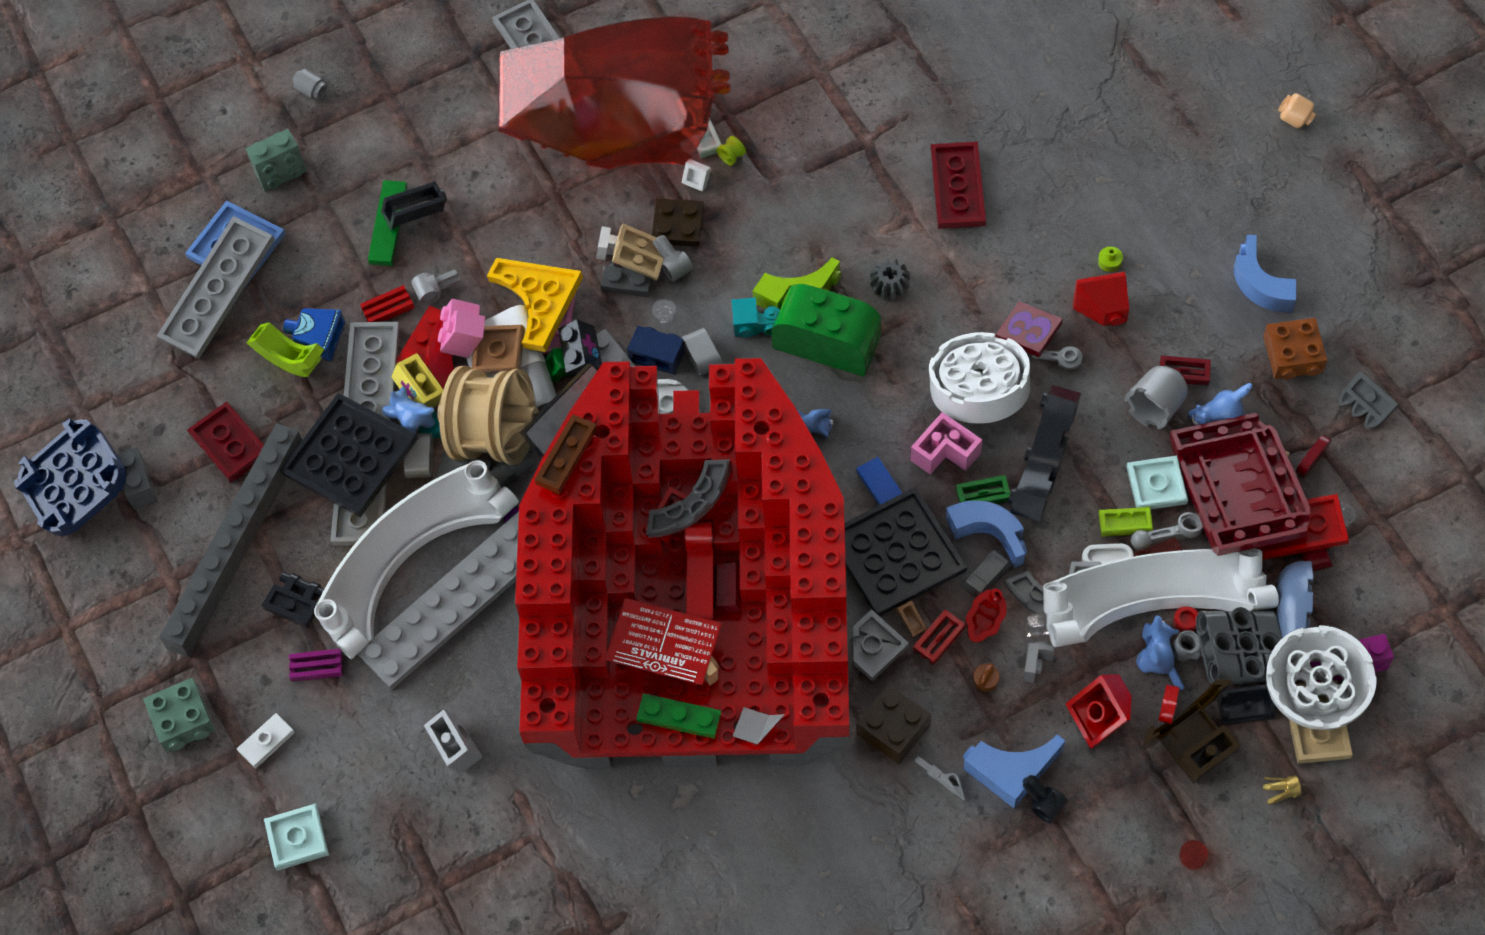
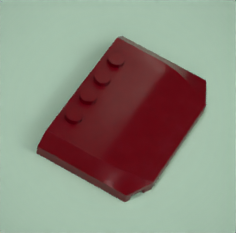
[1170,413,1311,556]

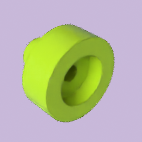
[1098,247,1123,272]

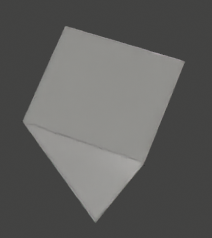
[733,707,785,744]

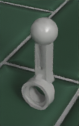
[1131,512,1203,551]

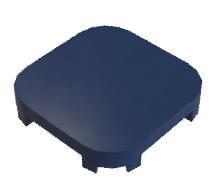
[14,419,126,536]

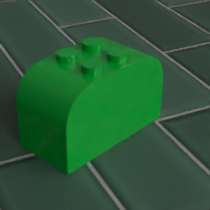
[771,284,881,377]

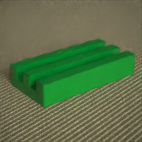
[956,475,1010,504]

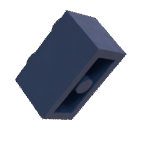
[627,325,685,375]

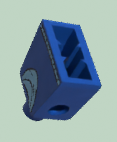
[283,308,345,361]

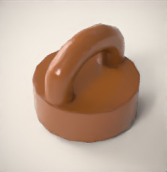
[973,663,1000,692]

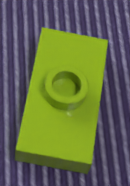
[1098,507,1153,537]

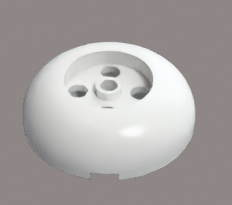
[1266,625,1376,730]

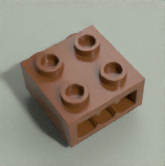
[1263,317,1327,380]

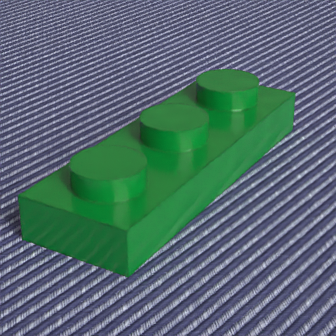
[636,693,722,739]

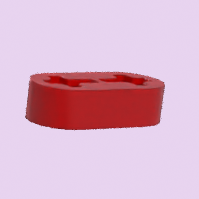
[1158,684,1180,724]

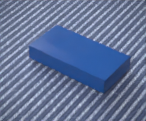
[856,457,902,505]

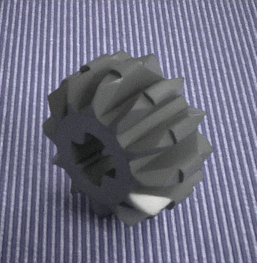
[869,258,910,300]

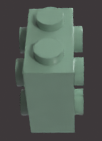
[245,129,307,192]
[143,678,216,752]

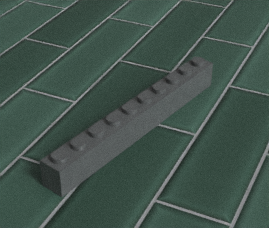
[159,423,302,658]

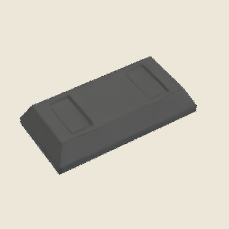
[960,549,1013,597]

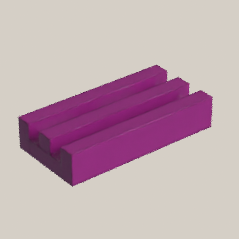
[289,648,343,682]

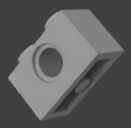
[424,709,482,773]

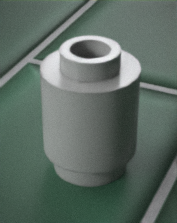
[293,69,328,100]

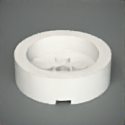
[929,332,1030,424]

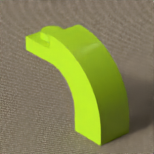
[247,322,324,377]

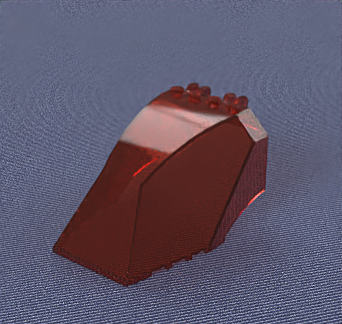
[498,12,730,169]

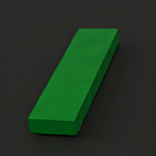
[368,180,408,266]

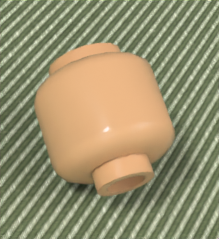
[1278,93,1316,129]

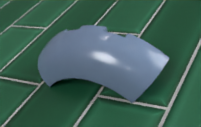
[1276,561,1313,638]

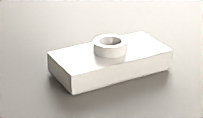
[237,713,295,769]

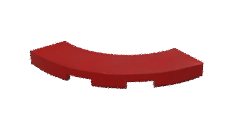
[426,318,454,390]

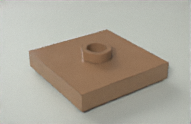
[471,325,525,374]

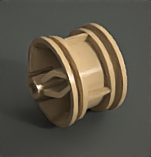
[437,366,539,465]

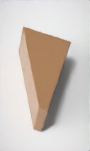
[894,601,927,637]

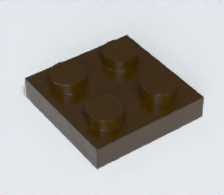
[652,198,704,246]

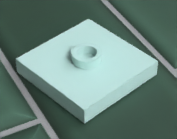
[1126,455,1188,509]
[264,803,329,871]

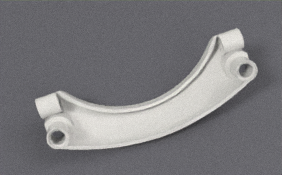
[314,460,519,660]
[1043,548,1279,647]

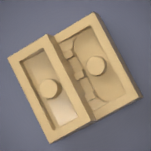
[612,223,664,280]

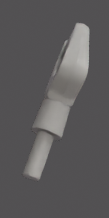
[915,756,966,801]

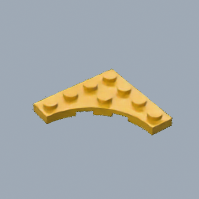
[487,258,583,352]

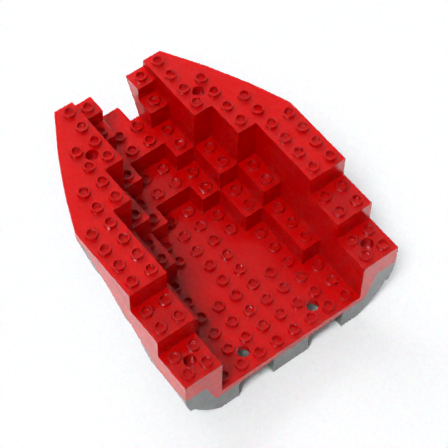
[515,358,849,769]

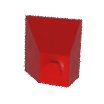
[1073,272,1129,326]
[1065,674,1132,749]

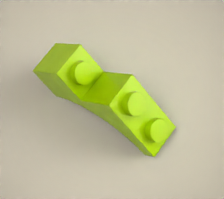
[753,257,842,309]

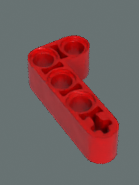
[685,522,714,621]

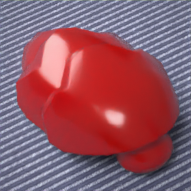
[965,588,1007,643]

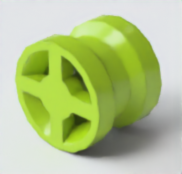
[716,136,746,166]

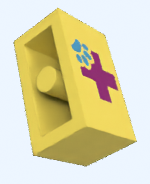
[391,353,443,408]

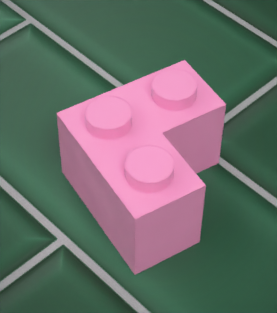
[438,299,485,358]
[911,412,982,475]

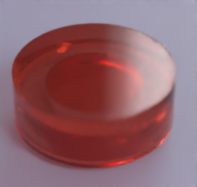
[1179,840,1208,869]

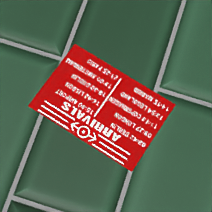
[605,598,722,685]

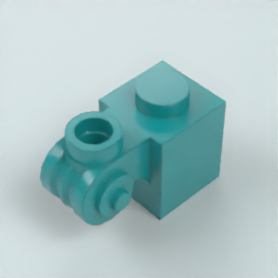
[731,297,780,338]

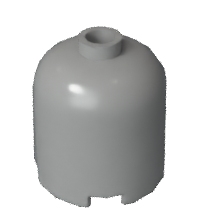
[1124,366,1188,429]

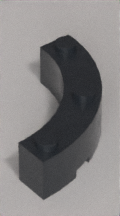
[1008,385,1081,522]

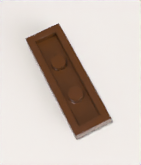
[535,414,597,495]

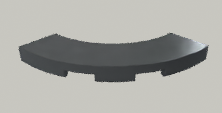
[646,459,732,538]
[1005,570,1047,620]

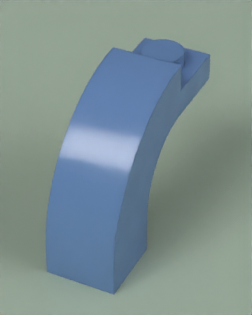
[1234,235,1296,313]
[946,501,1027,568]

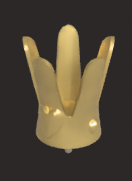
[1263,775,1306,804]

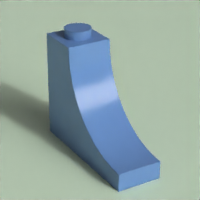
[963,735,1065,808]

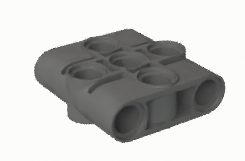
[1196,607,1282,688]

